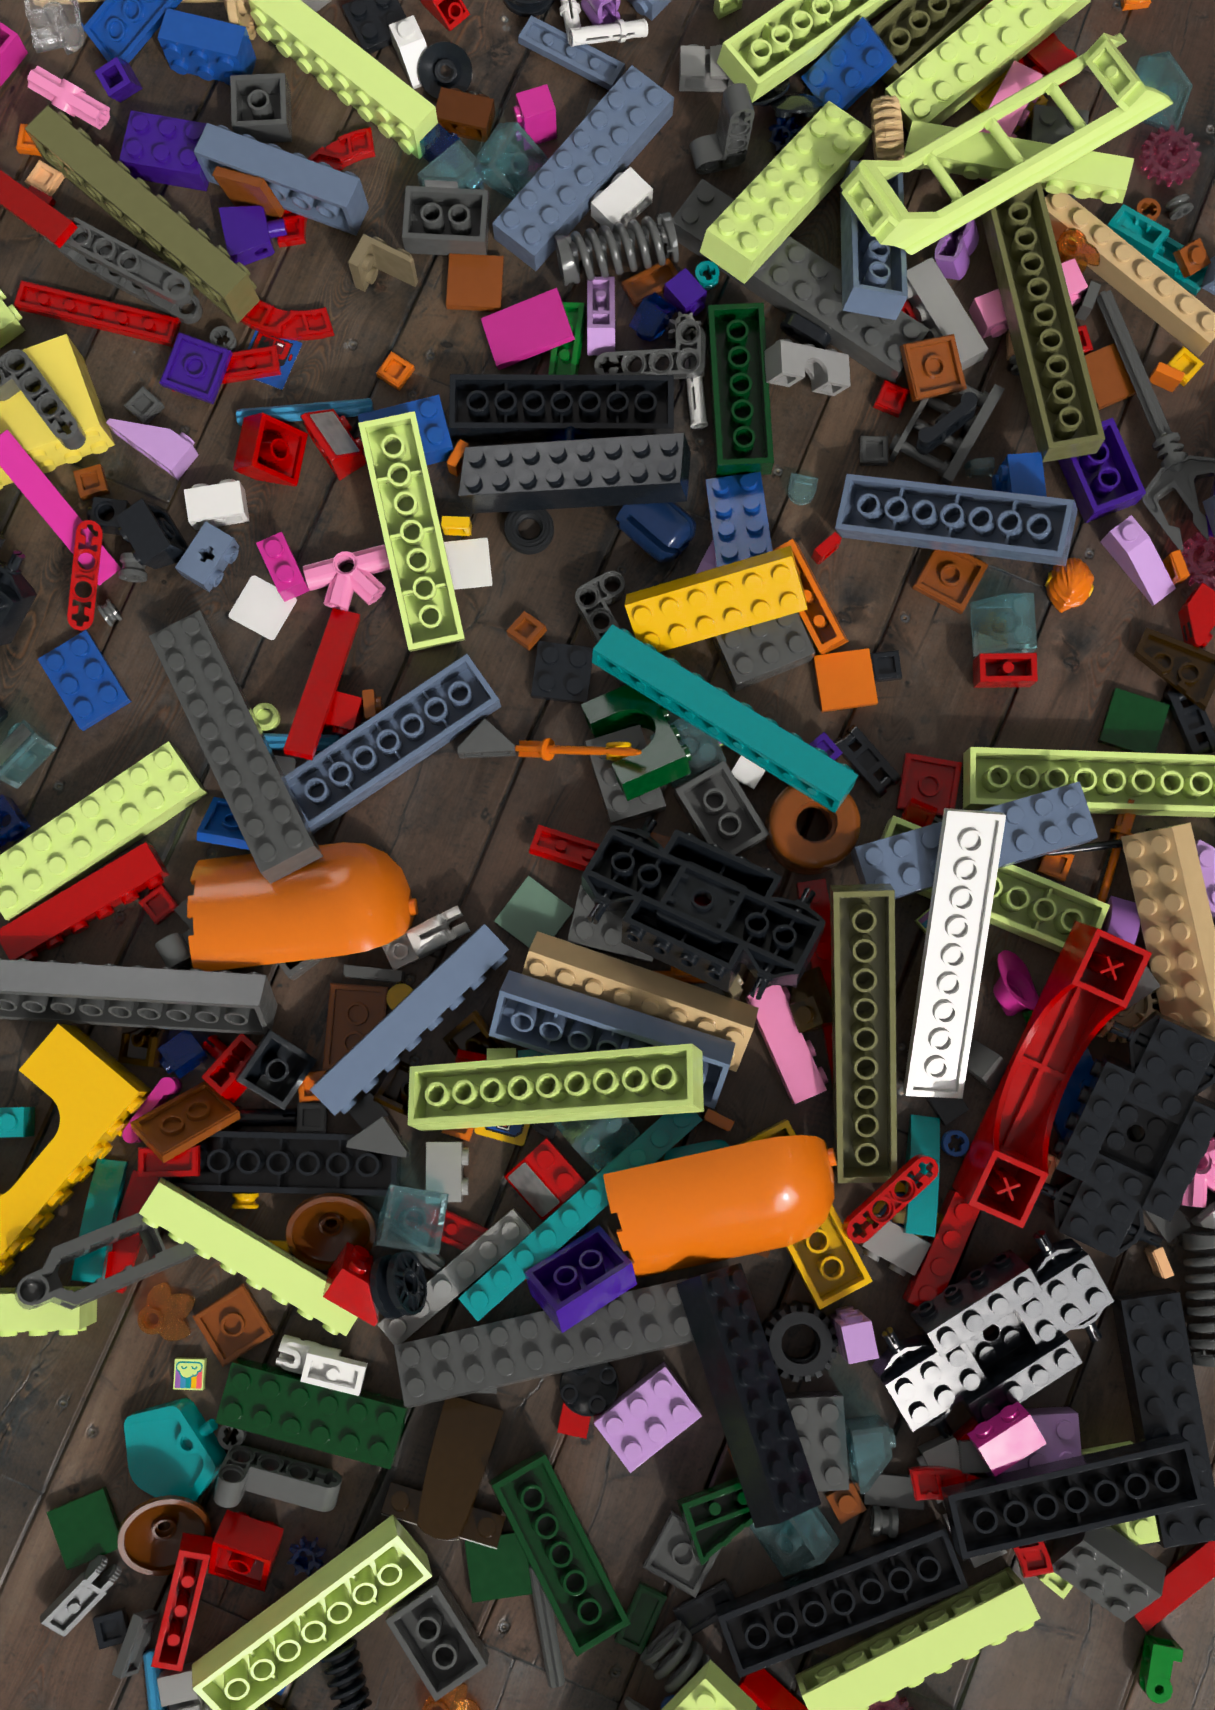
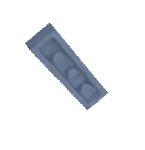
[518,15,625,90]

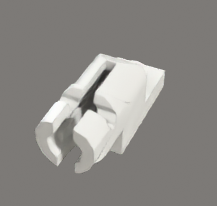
[382,905,471,970]
[276,1334,368,1396]

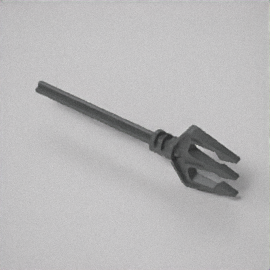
[1096,290,1215,552]

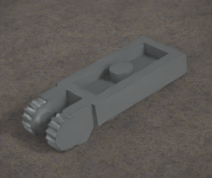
[40,1554,122,1637]

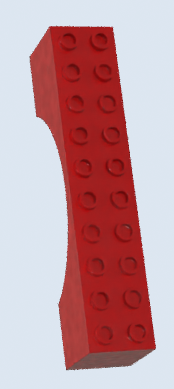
[952,921,1152,1228]

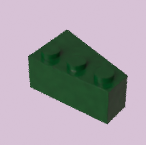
[677,1477,753,1566]

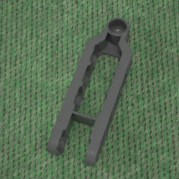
[44,217,203,324]
[15,1191,199,1310]

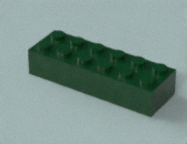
[706,302,774,477]
[215,1357,409,1469]
[488,1450,631,1657]

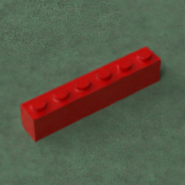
[0,842,170,961]

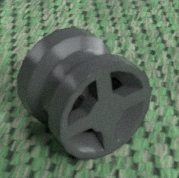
[119,553,148,583]
[869,1505,899,1539]

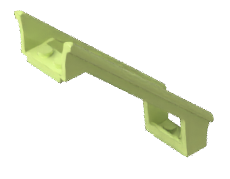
[840,33,1173,255]

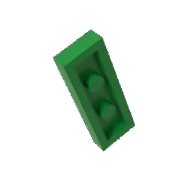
[548,302,587,375]

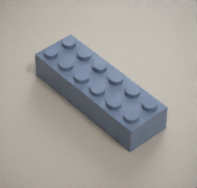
[194,123,369,236]
[840,160,908,320]

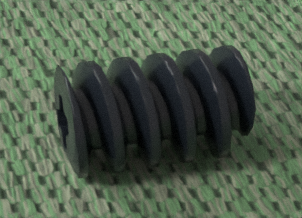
[321,1639,372,1710]

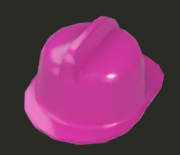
[993,950,1039,1016]

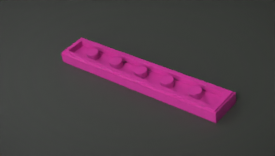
[0,429,122,585]

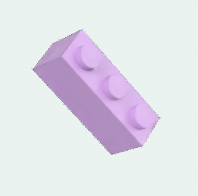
[829,1306,879,1364]

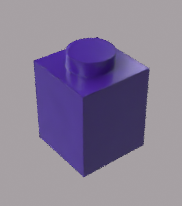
[95,57,143,103]
[664,268,707,316]

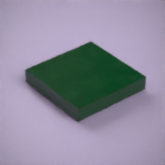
[1097,688,1170,753]
[47,1486,120,1571]
[465,1531,532,1603]

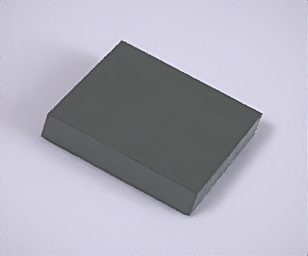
[642,1510,721,1598]

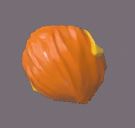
[1045,557,1094,613]

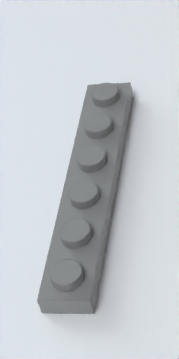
[378,1208,533,1345]

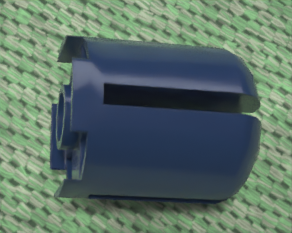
[616,502,696,563]

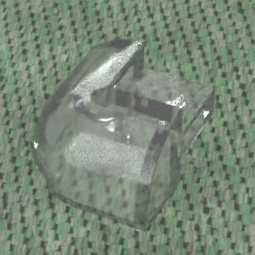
[24,0,85,55]

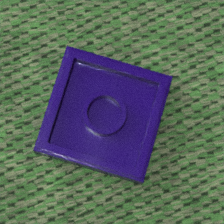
[159,332,233,405]

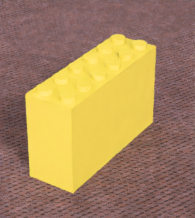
[0,334,115,490]

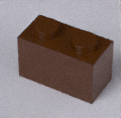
[436,87,495,143]

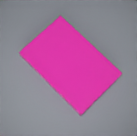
[481,288,575,370]

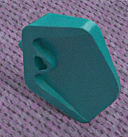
[124,1398,227,1502]

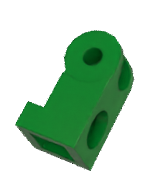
[1139,1634,1184,1704]

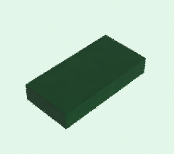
[614,1581,667,1654]

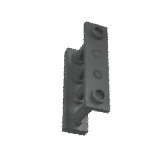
[889,384,1005,486]

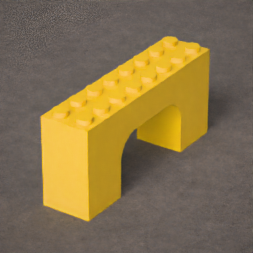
[0,1024,152,1276]

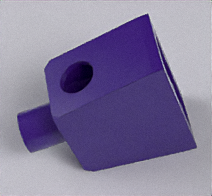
[219,206,287,266]

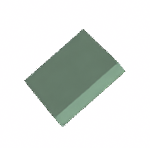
[494,876,574,948]

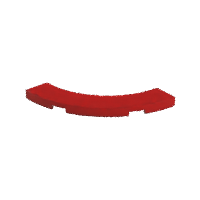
[277,127,376,248]
[240,299,335,340]
[908,1466,1054,1578]

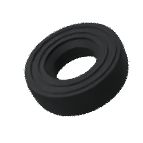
[504,510,554,555]

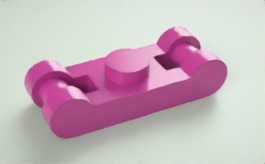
[122,1077,182,1143]

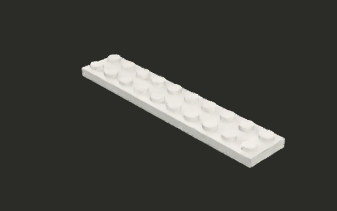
[903,808,1006,1099]

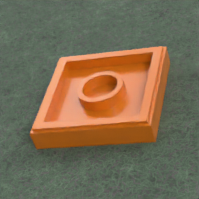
[813,648,878,712]

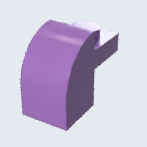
[1101,896,1140,945]

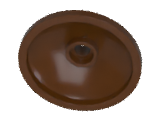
[286,1193,376,1270]
[117,1495,212,1576]

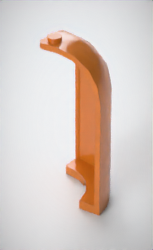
[187,842,418,972]
[603,1135,837,1278]

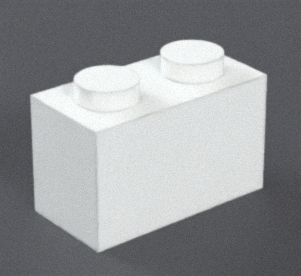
[591,167,653,231]
[184,479,250,530]

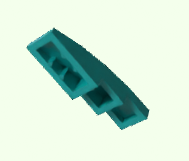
[1107,204,1208,296]
[903,1114,940,1237]
[71,1158,128,1283]

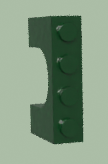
[581,684,692,801]

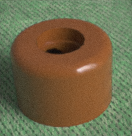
[764,785,861,875]

